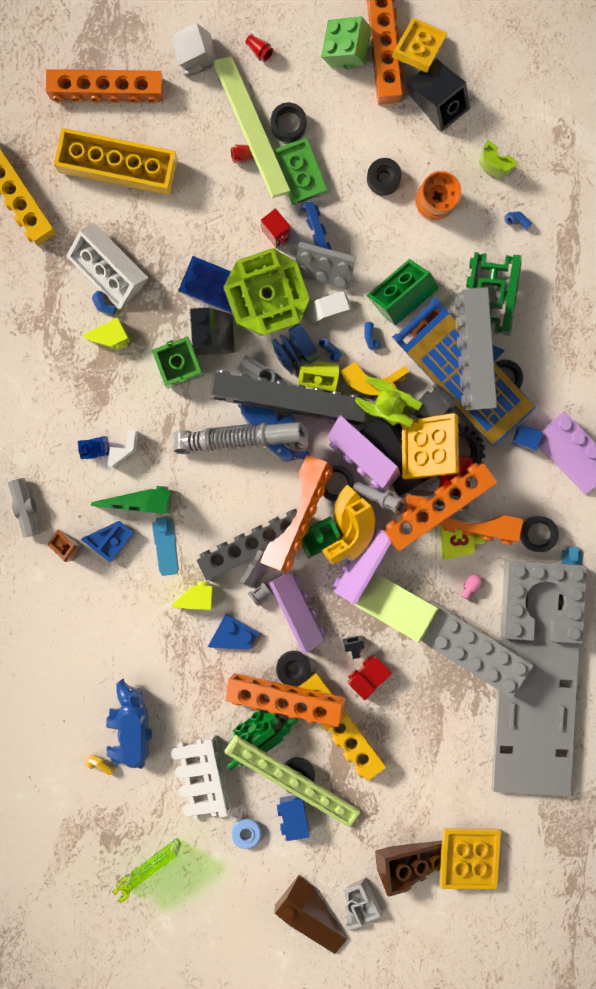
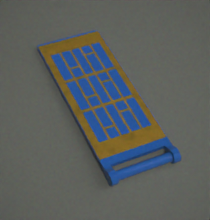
[392,297,536,446]

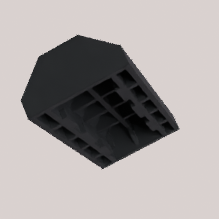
[360,418,431,497]

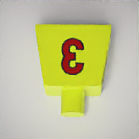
[439,526,485,560]

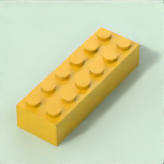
[54,128,178,196]

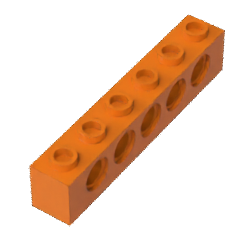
[367,0,405,105]
[46,69,164,103]
[383,463,497,552]
[226,673,346,727]

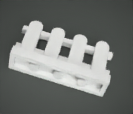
[171,735,231,820]

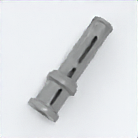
[353,482,407,515]

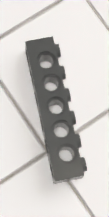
[196,508,298,581]

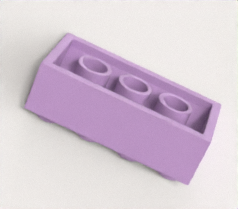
[538,411,596,494]
[327,415,401,492]
[332,526,391,605]
[269,571,325,654]

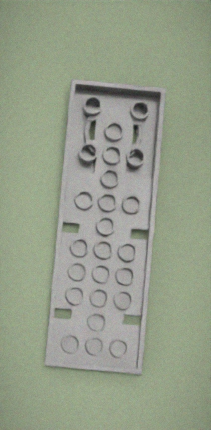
[491,560,587,797]

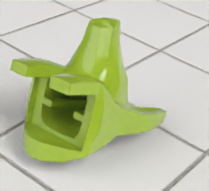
[355,377,422,428]

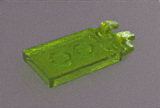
[112,838,181,903]

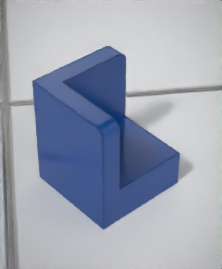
[511,425,543,452]

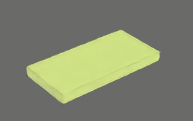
[353,572,438,643]

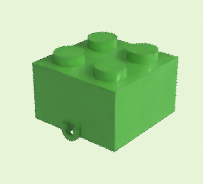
[321,16,372,69]
[152,336,204,389]

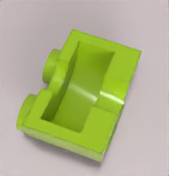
[479,139,519,179]

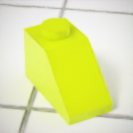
[83,317,130,350]
[298,361,339,391]
[172,581,213,610]

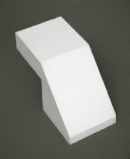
[305,291,352,324]
[108,430,139,467]

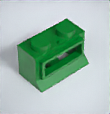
[302,516,341,559]

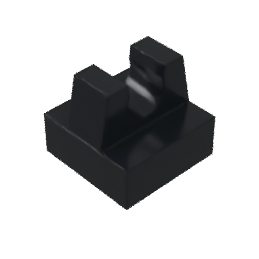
[343,635,364,659]

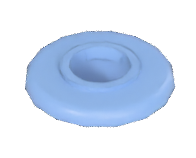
[231,818,262,849]

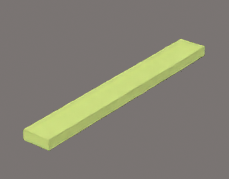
[214,56,290,199]
[225,735,361,828]

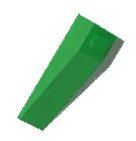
[91,486,173,514]

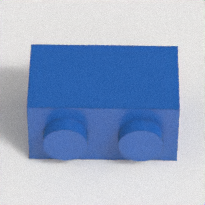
[277,795,309,841]

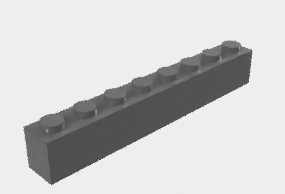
[209,370,367,425]

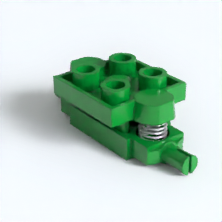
[226,709,300,771]

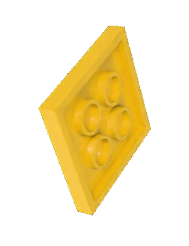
[402,413,459,480]
[439,828,501,889]

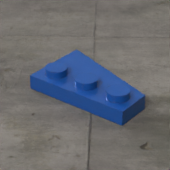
[300,202,332,250]

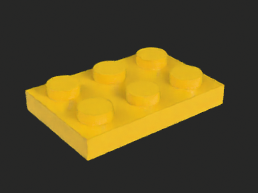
[392,17,447,73]

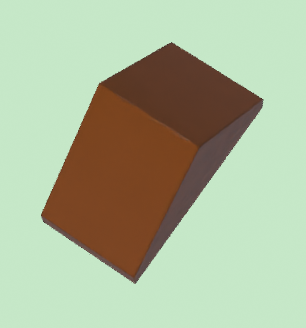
[47,529,83,562]

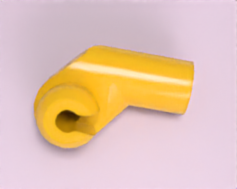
[85,755,114,776]

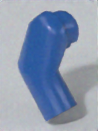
[504,211,533,230]
[92,291,116,316]
[364,322,380,351]
[319,338,342,362]

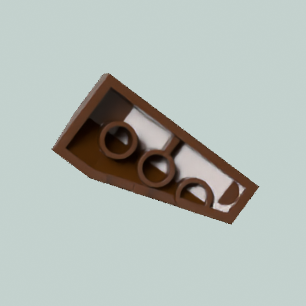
[375,840,442,897]
[274,875,347,954]

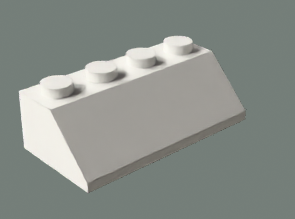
[66,224,148,310]

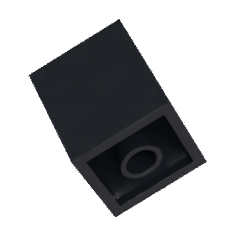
[407,58,470,132]
[190,307,235,355]

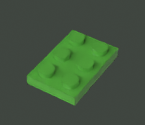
[273,137,327,206]

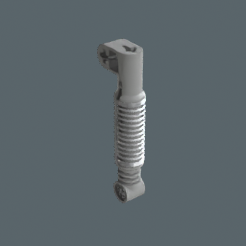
[173,422,308,454]

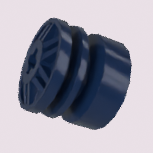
[271,324,320,375]

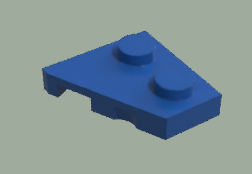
[81,521,135,563]
[208,614,259,650]

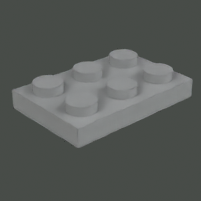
[296,242,356,289]

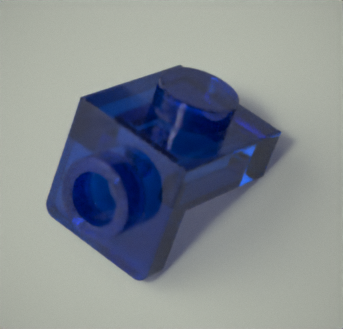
[78,436,110,460]

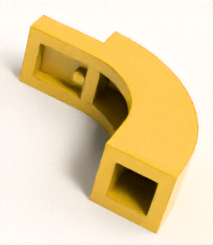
[339,361,409,397]
[322,498,375,565]

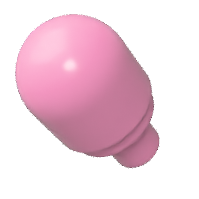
[461,574,482,600]

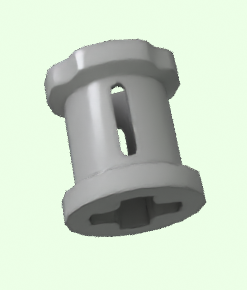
[248,581,273,606]

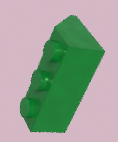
[366,259,439,326]

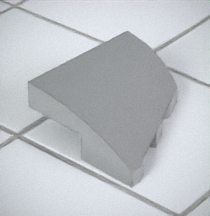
[240,549,268,589]
[345,878,383,931]

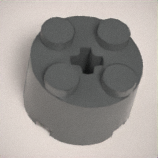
[411,383,456,419]

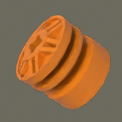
[415,171,461,221]

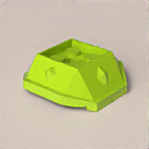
[224,248,310,336]

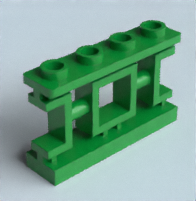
[466,252,522,336]

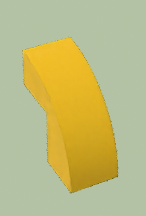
[333,485,361,537]

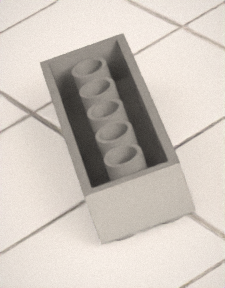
[454,287,497,411]
[421,600,533,699]

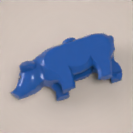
[238,404,310,462]
[106,678,152,769]

